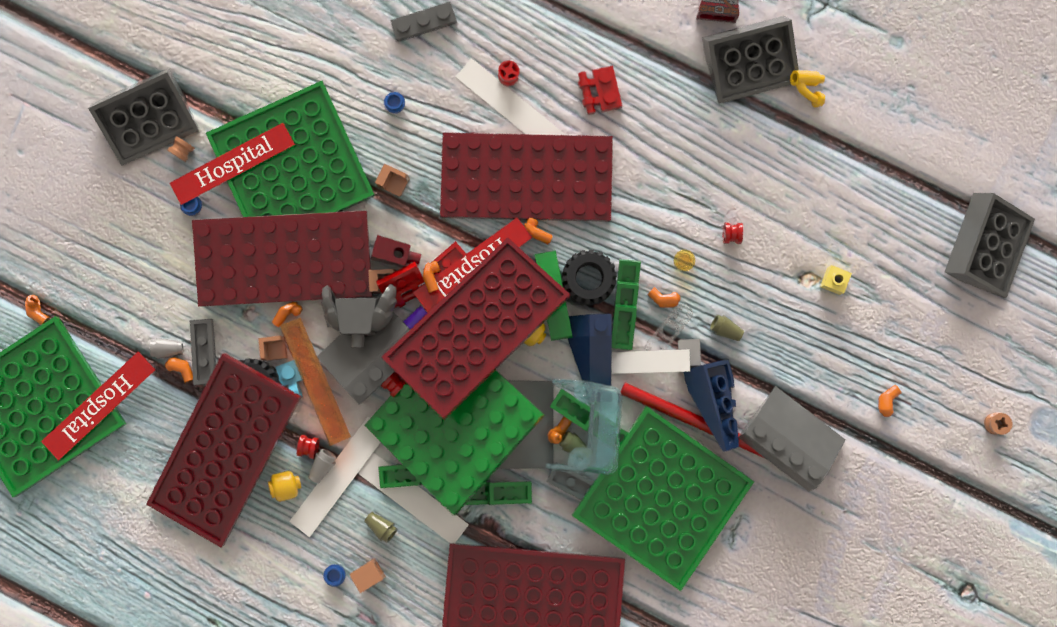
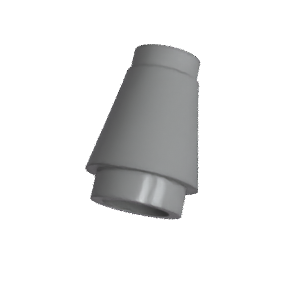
[150,338,184,359]
[308,449,336,483]

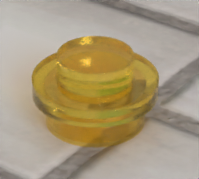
[674,250,695,271]

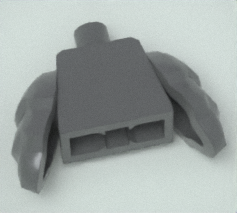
[321,284,397,348]

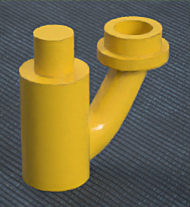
[790,70,825,108]

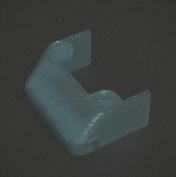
[545,379,623,475]

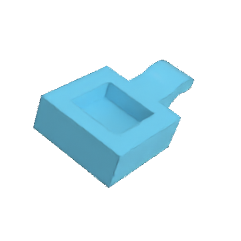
[275,359,304,397]

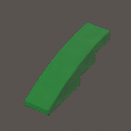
[535,250,572,341]
[612,259,641,350]
[550,388,628,451]
[378,464,423,488]
[441,481,532,505]

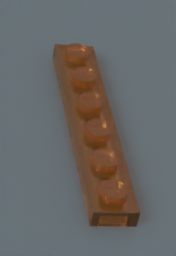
[279,318,351,446]

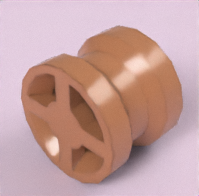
[167,136,195,162]
[984,413,1013,435]

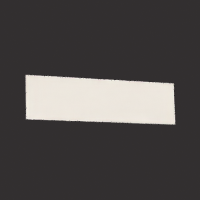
[611,349,690,374]

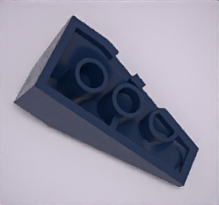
[567,314,612,402]
[683,359,739,452]

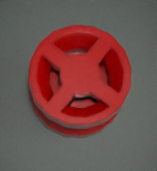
[498,60,520,86]
[723,222,743,244]
[381,372,406,397]
[296,435,320,459]

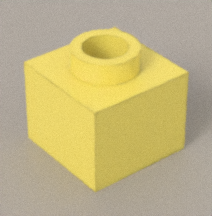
[820,265,852,295]

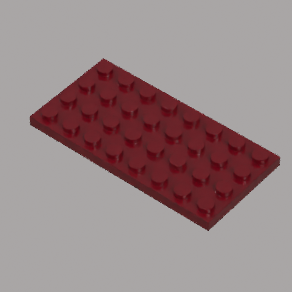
[440,132,613,222]
[192,210,373,307]
[381,237,570,420]
[146,353,302,548]
[442,543,625,627]

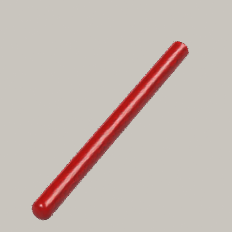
[620,383,766,459]

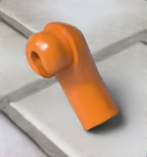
[524,218,552,245]
[423,261,440,293]
[647,287,681,308]
[25,295,50,325]
[272,301,303,327]
[165,357,193,383]
[878,385,902,417]
[547,416,572,444]

